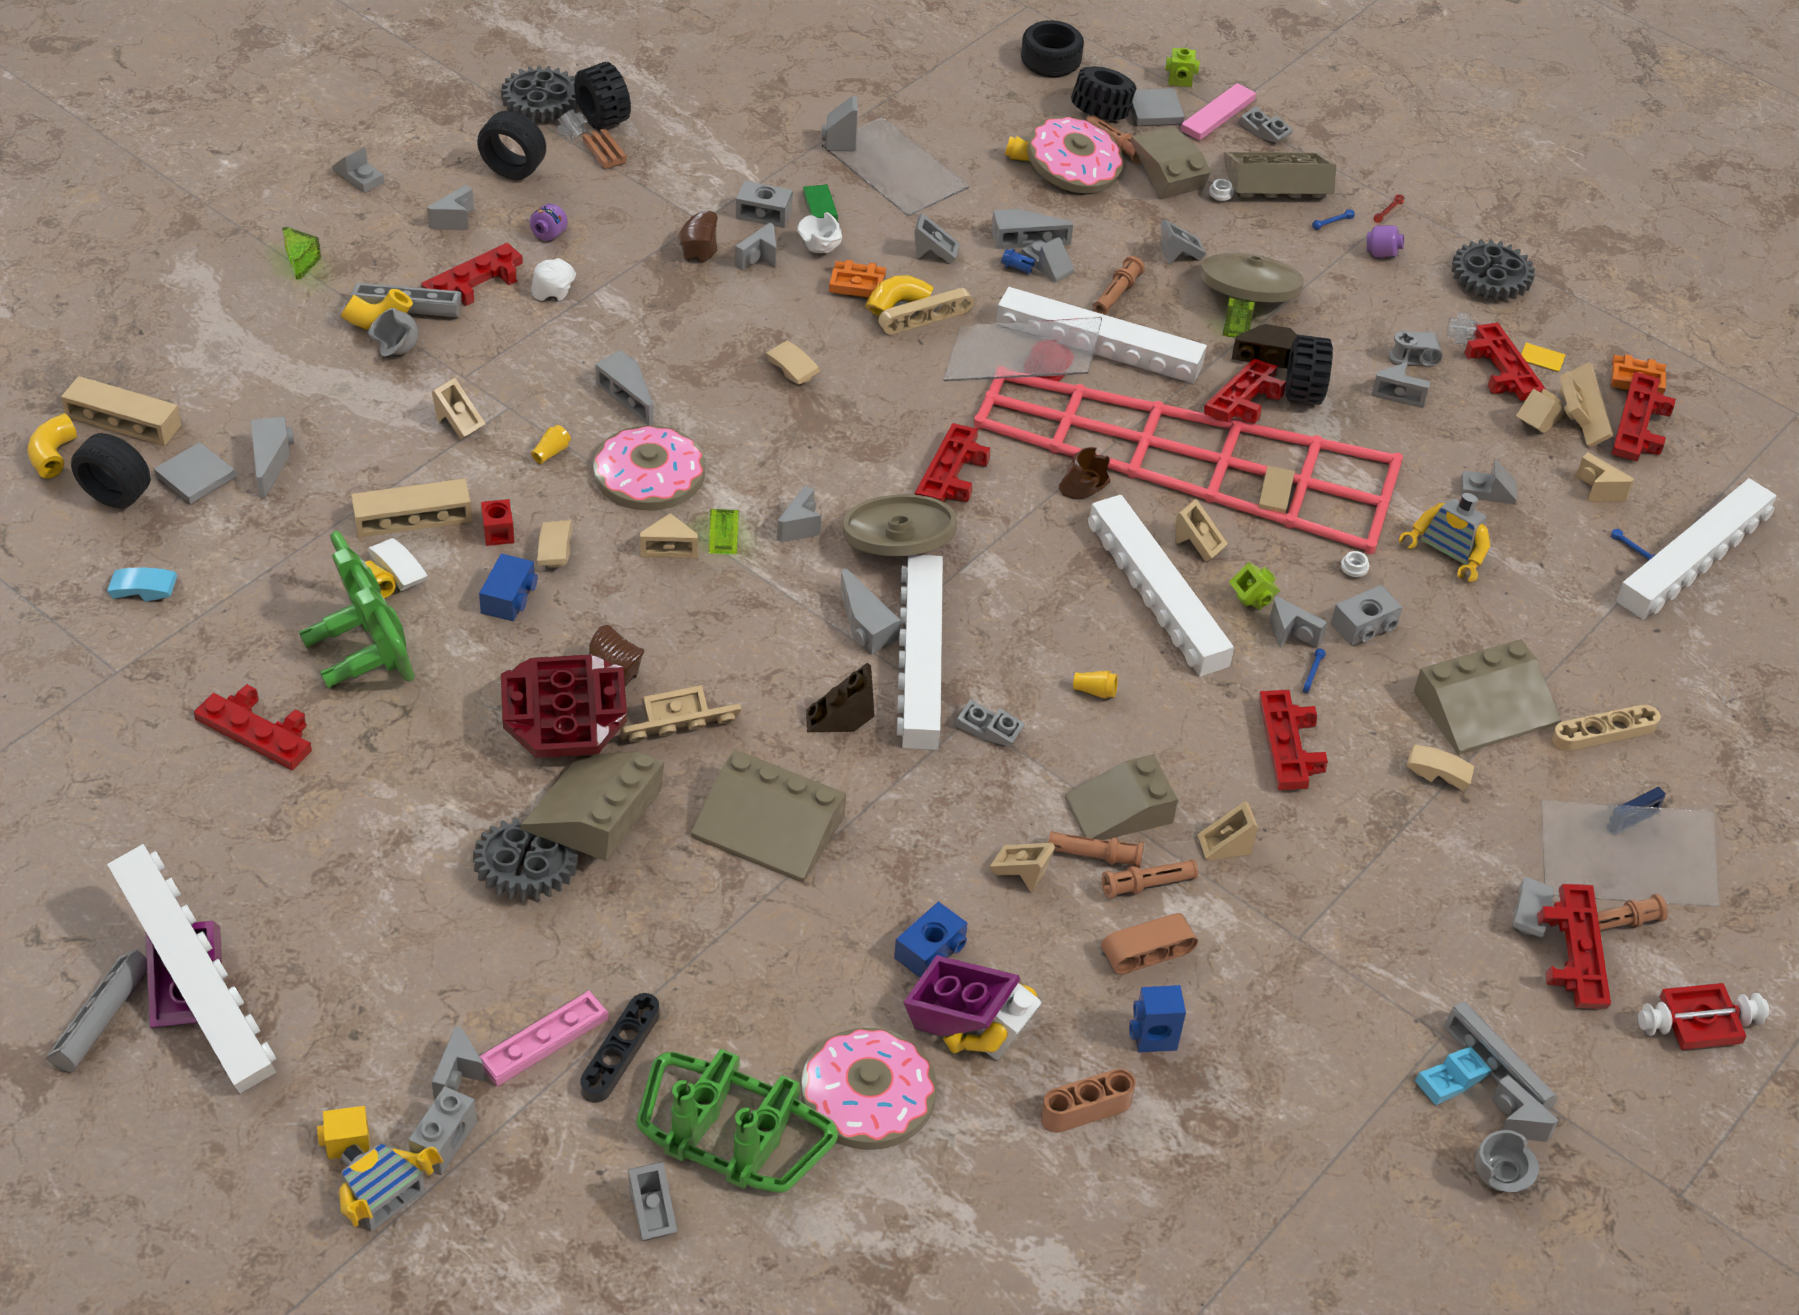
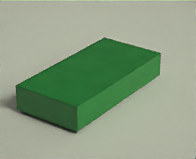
[803,184,838,222]

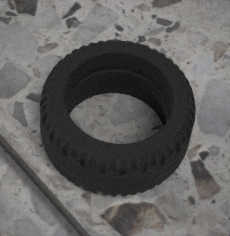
[1021,20,1084,77]
[477,111,547,179]
[71,433,151,508]

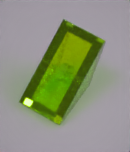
[282,227,321,280]
[1222,296,1255,338]
[709,509,739,554]

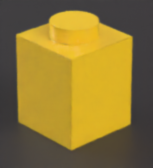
[317,1106,370,1159]

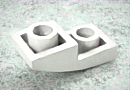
[367,538,428,591]

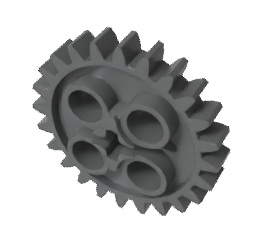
[501,65,578,122]
[1451,239,1535,301]
[473,817,578,901]

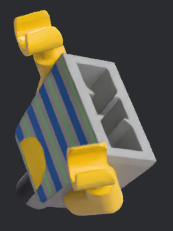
[1399,493,1491,582]
[339,1144,444,1231]

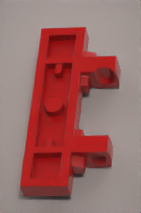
[421,243,523,306]
[1464,322,1546,401]
[1204,359,1286,424]
[1611,371,1676,462]
[915,423,990,502]
[194,684,312,771]
[1259,689,1328,790]
[1537,884,1611,1009]

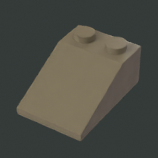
[1130,126,1212,199]
[1065,754,1178,840]

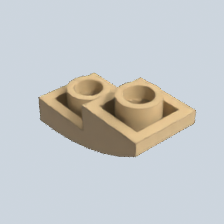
[766,340,820,385]
[537,520,573,568]
[1407,744,1474,791]

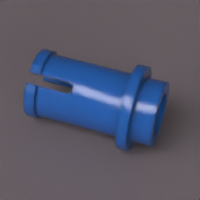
[1001,248,1035,275]

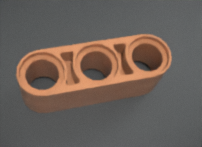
[1101,913,1198,975]
[1041,1069,1136,1133]

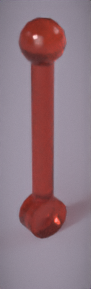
[1374,194,1405,223]

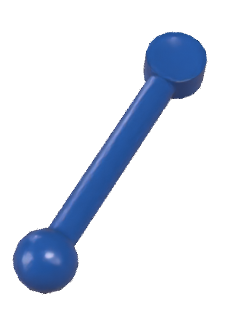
[1312,209,1355,230]
[1611,529,1655,561]
[1303,648,1326,693]

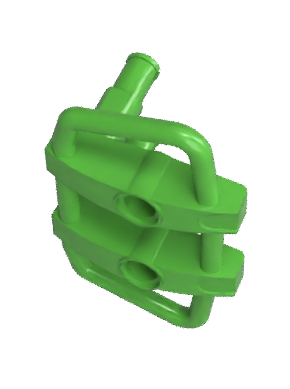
[298,531,415,689]
[636,1049,838,1193]

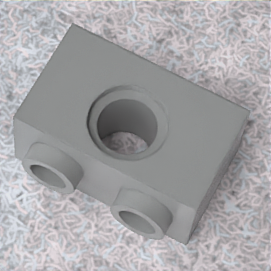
[736,181,793,228]
[1331,585,1402,646]
[408,1086,477,1175]

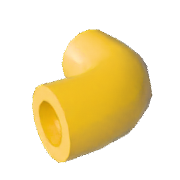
[865,275,933,317]
[340,289,413,330]
[27,413,77,479]

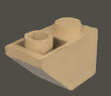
[1516,388,1566,434]

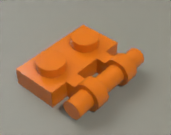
[829,259,887,298]
[1610,354,1666,395]

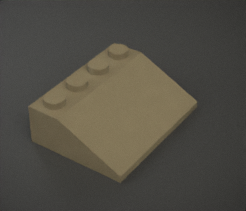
[1224,152,1336,198]
[1414,639,1561,755]
[691,749,846,883]
[521,752,664,861]

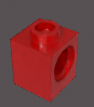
[481,499,515,546]

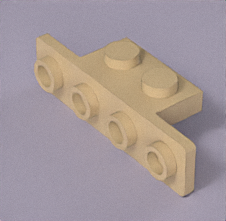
[1559,362,1613,448]
[620,685,742,742]

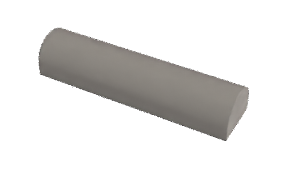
[350,283,461,318]
[46,949,147,1072]
[1444,1002,1558,1111]

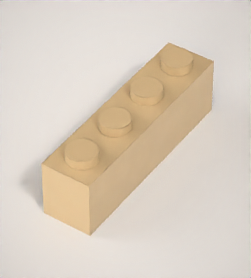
[61,376,181,446]
[351,478,472,538]

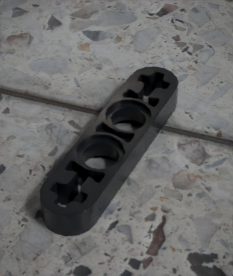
[580,993,659,1103]

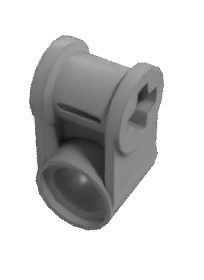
[1389,331,1443,367]

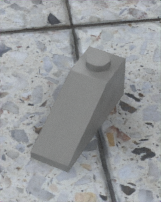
[991,209,1073,249]
[595,350,653,425]
[251,416,294,498]
[840,568,900,655]

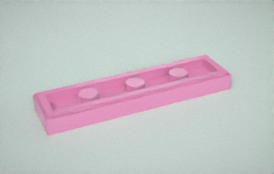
[1180,83,1256,141]
[479,991,609,1086]

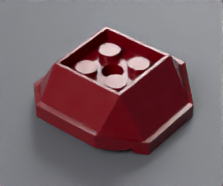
[501,654,627,758]

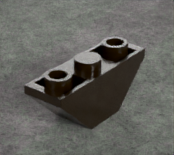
[1231,324,1298,369]
[806,663,875,733]

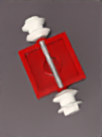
[1638,983,1769,1050]

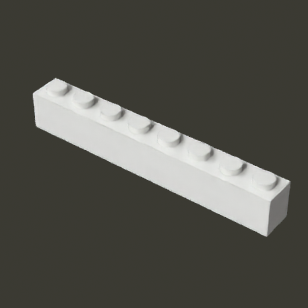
[996,287,1207,384]
[1616,478,1777,620]
[1088,495,1234,677]
[897,555,943,750]
[107,844,277,1094]

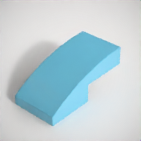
[107,567,178,602]
[1415,1046,1492,1106]

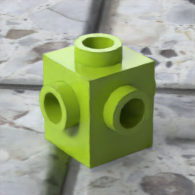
[1165,48,1200,87]
[1229,562,1281,610]

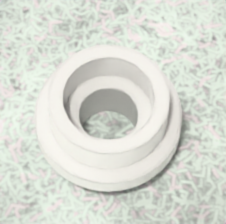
[1209,179,1234,201]
[1341,551,1370,577]

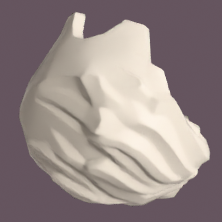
[797,212,842,253]
[531,258,576,301]

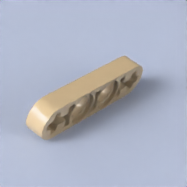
[878,288,974,335]
[1552,705,1661,751]

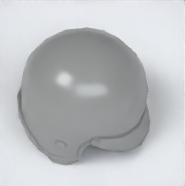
[368,308,419,356]
[1475,1130,1539,1192]

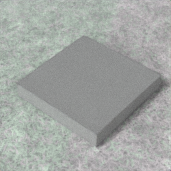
[1131,88,1185,126]
[154,442,236,504]

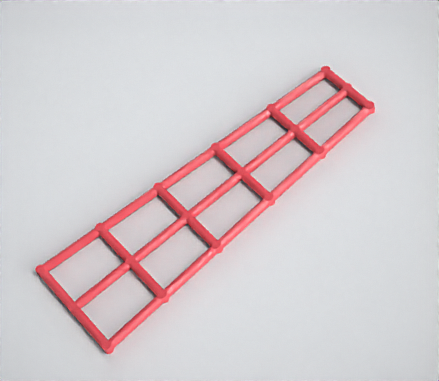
[974,367,1403,554]

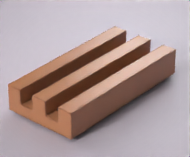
[583,128,627,169]

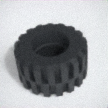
[574,61,631,130]
[1071,66,1137,120]
[1285,335,1333,405]

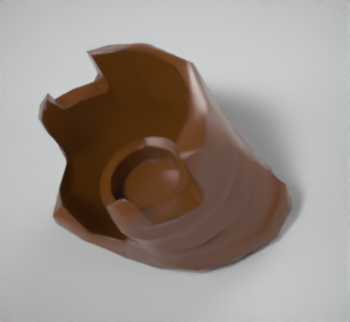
[676,210,718,263]
[1059,447,1110,499]
[589,625,644,686]

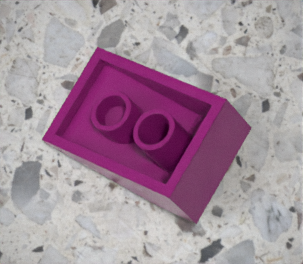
[145,920,222,1028]
[903,955,1021,1036]

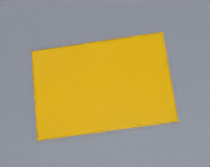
[1521,342,1566,372]

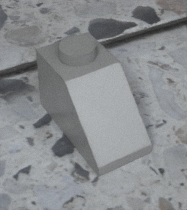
[821,96,858,151]

